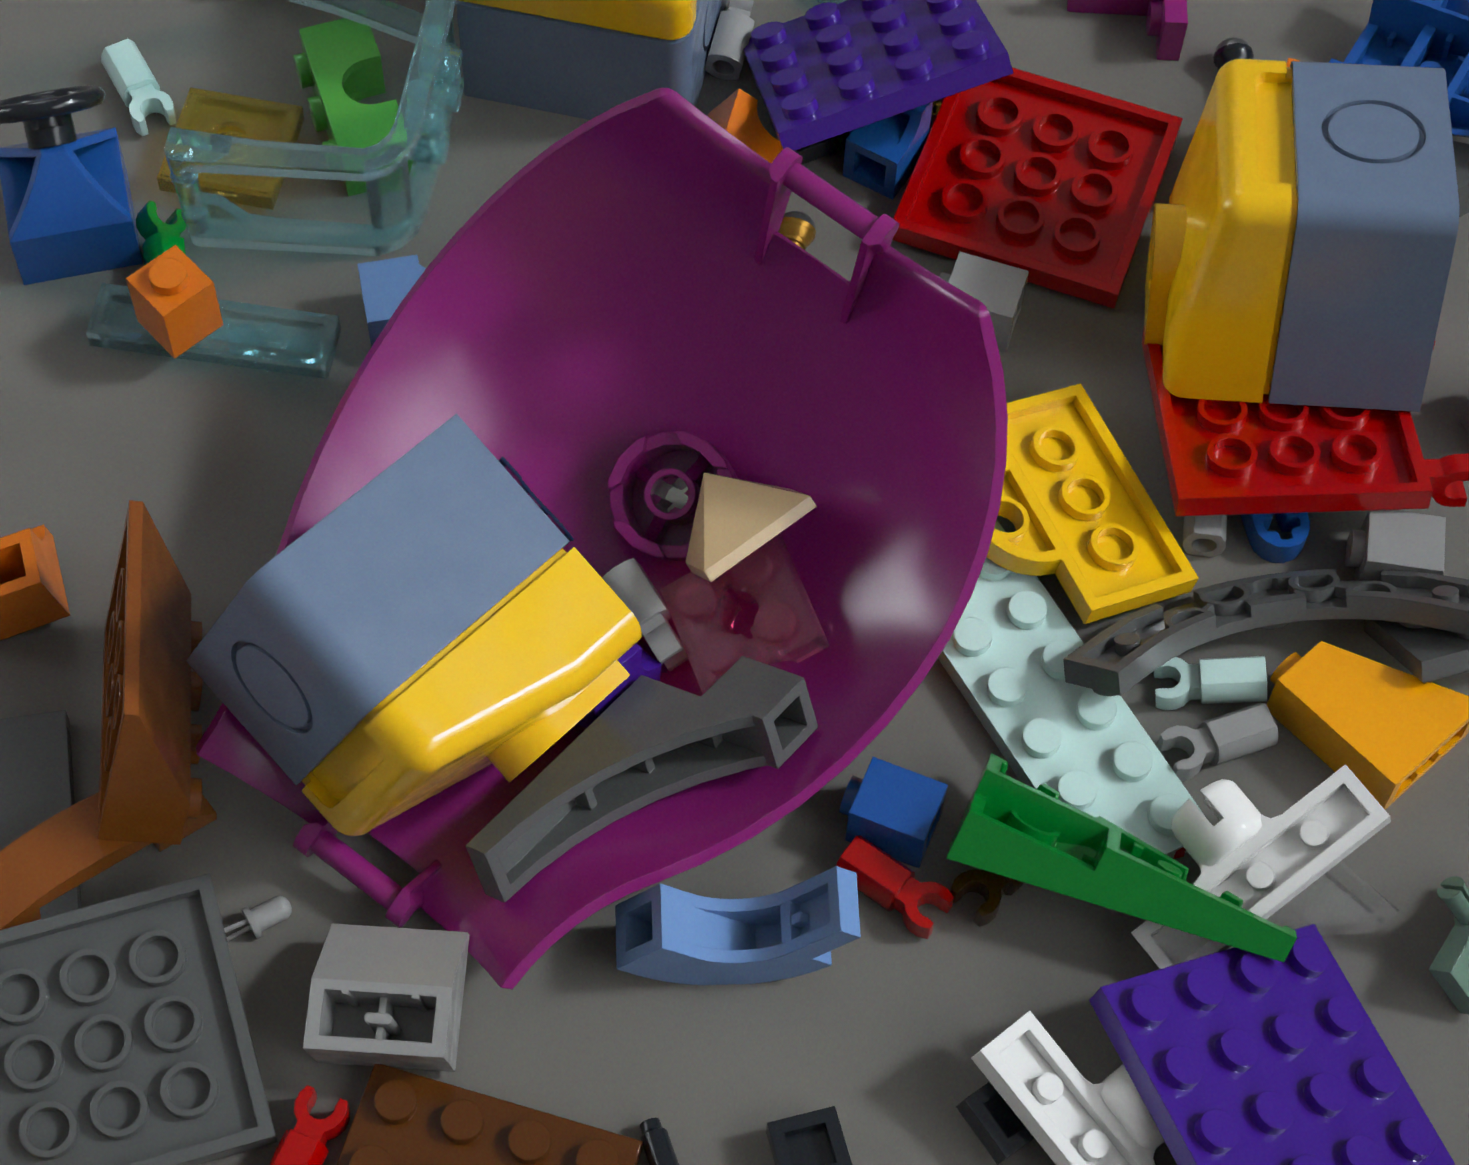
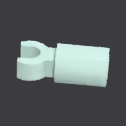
[101,39,177,137]
[1154,656,1267,710]

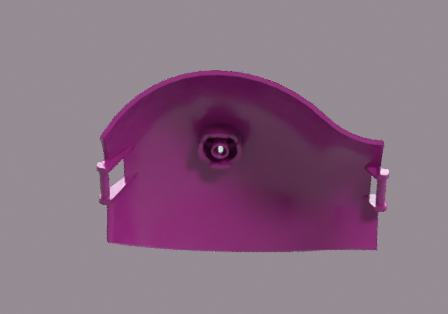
[196,88,1008,990]

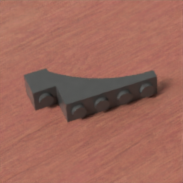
[466,656,818,903]

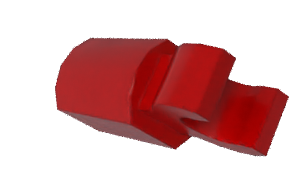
[836,835,954,939]
[269,1085,350,1165]

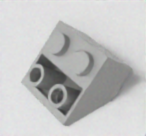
[303,923,470,1072]

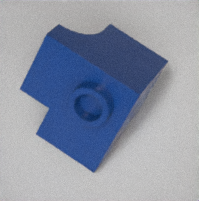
[843,102,933,200]

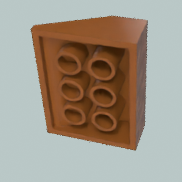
[98,500,203,845]

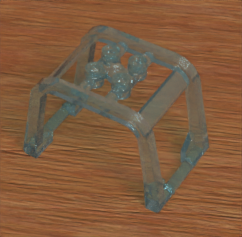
[164,0,464,256]

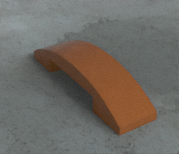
[0,792,217,930]

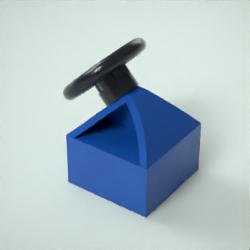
[0,85,143,285]

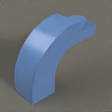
[615,866,861,985]

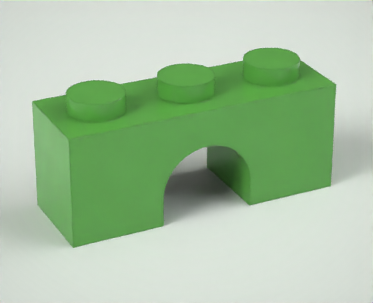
[293,13,416,197]

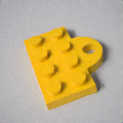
[986,383,1199,624]

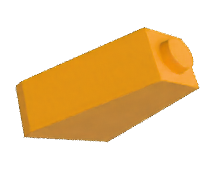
[1267,641,1469,810]

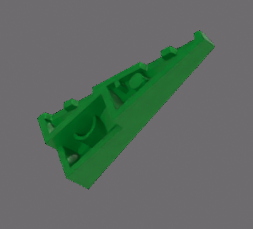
[946,753,1297,962]

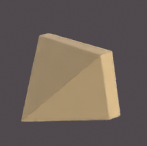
[686,472,817,582]

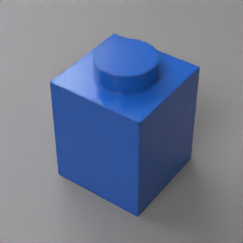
[839,757,948,868]

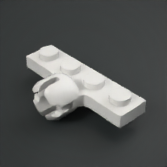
[1131,764,1391,969]
[971,1011,1165,1165]

